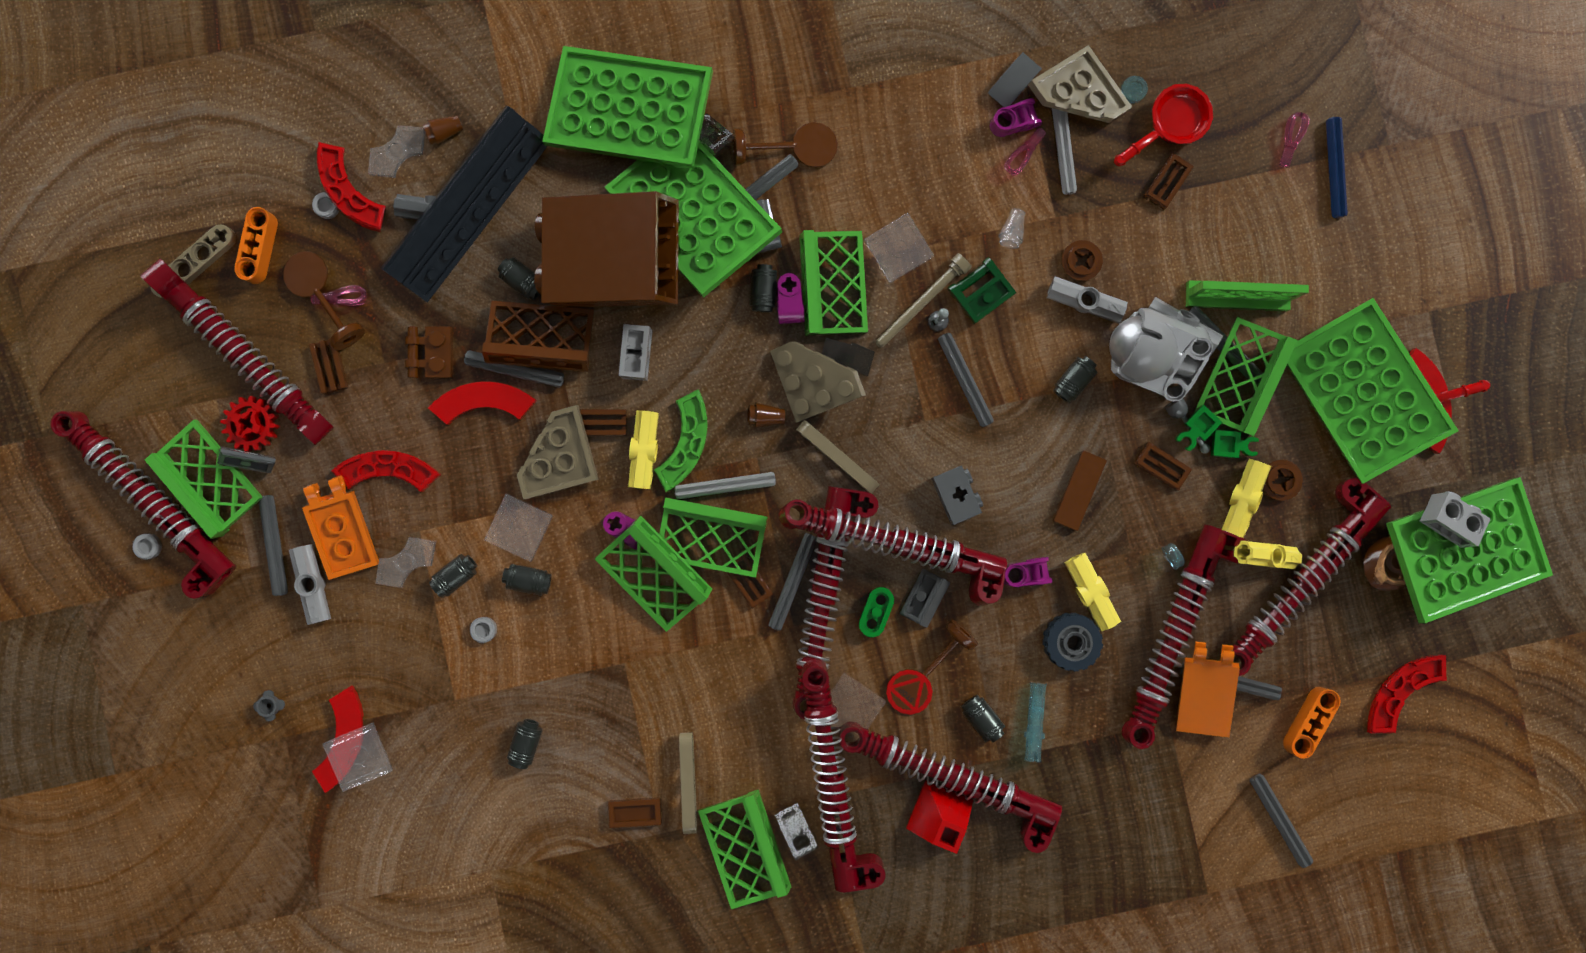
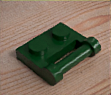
[947,257,1016,324]

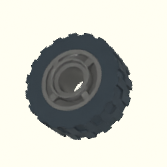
[1042,613,1103,672]

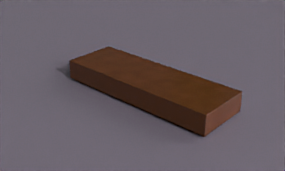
[1053,450,1107,531]

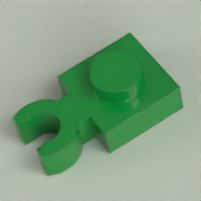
[1175,405,1222,451]
[1211,430,1259,458]

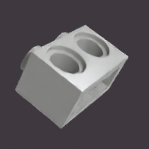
[619,324,652,381]
[1420,491,1490,548]

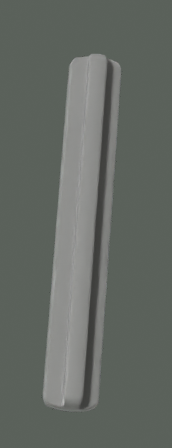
[1052,108,1077,195]
[675,472,776,499]

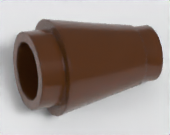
[422,116,463,145]
[747,402,785,428]

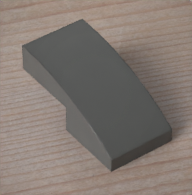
[988,52,1042,107]

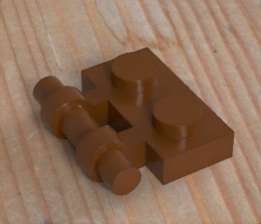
[405,326,453,379]

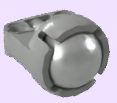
[1109,308,1213,402]

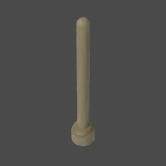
[876,253,972,348]

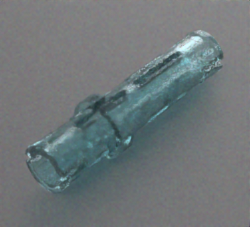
[1024,682,1047,762]

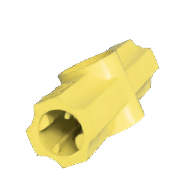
[628,410,659,490]
[1222,459,1271,538]
[1234,541,1302,569]
[1064,553,1121,632]

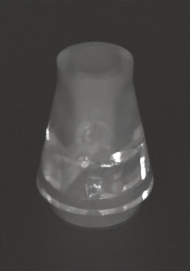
[998,208,1026,249]

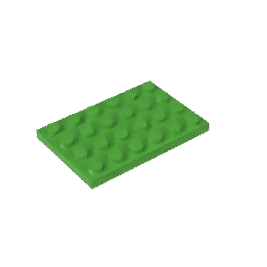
[542,46,713,168]
[605,141,782,298]
[1287,298,1459,484]
[1386,477,1553,623]

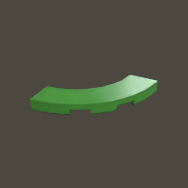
[654,389,708,493]

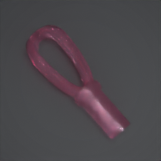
[1279,112,1310,168]
[1004,128,1046,176]
[311,285,367,306]

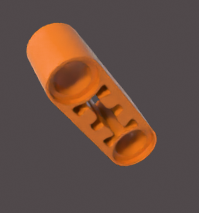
[235,207,278,284]
[1283,687,1341,759]

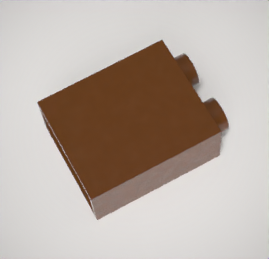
[534,191,679,307]

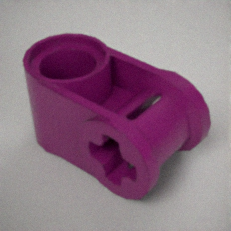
[990,98,1042,137]
[777,273,805,324]
[603,511,643,550]
[1004,557,1052,587]

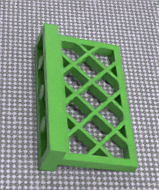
[799,230,868,336]
[1186,280,1309,311]
[1194,317,1298,436]
[145,420,263,539]
[659,498,768,578]
[595,516,712,632]
[698,789,791,909]

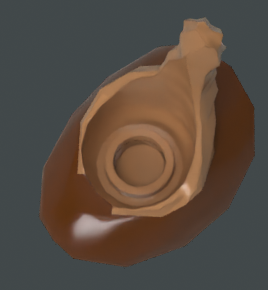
[1363,536,1406,591]

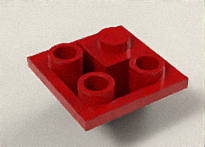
[906,780,973,854]

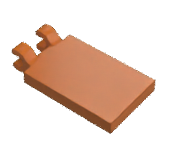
[302,475,380,580]
[1176,641,1240,738]

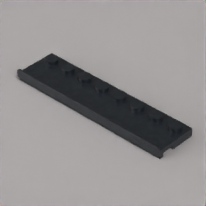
[381,105,547,303]

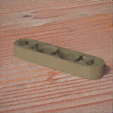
[151,224,236,298]
[796,420,880,494]
[679,732,697,834]

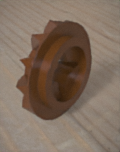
[1061,240,1103,281]
[1263,460,1303,501]

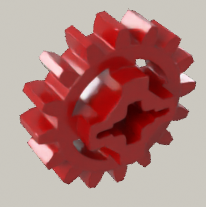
[220,396,280,452]

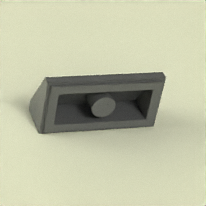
[217,447,276,474]
[899,569,950,628]

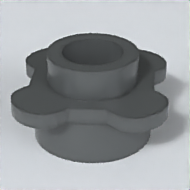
[253,690,285,721]

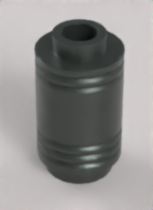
[498,257,540,300]
[750,264,777,312]
[1053,356,1098,403]
[429,554,477,598]
[502,564,552,596]
[962,695,1005,743]
[507,719,543,769]

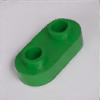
[859,587,894,637]

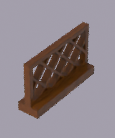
[482,301,594,372]

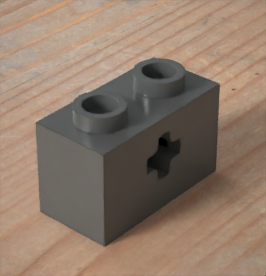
[931,465,983,525]

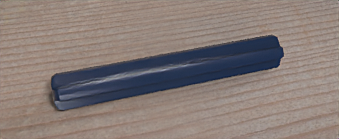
[1326,117,1348,218]

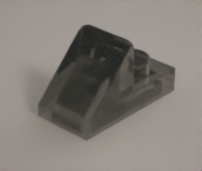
[699,113,735,158]
[822,338,875,377]
[775,803,819,860]

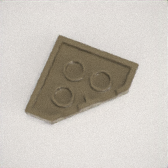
[1028,45,1132,123]
[770,341,866,423]
[517,405,599,500]

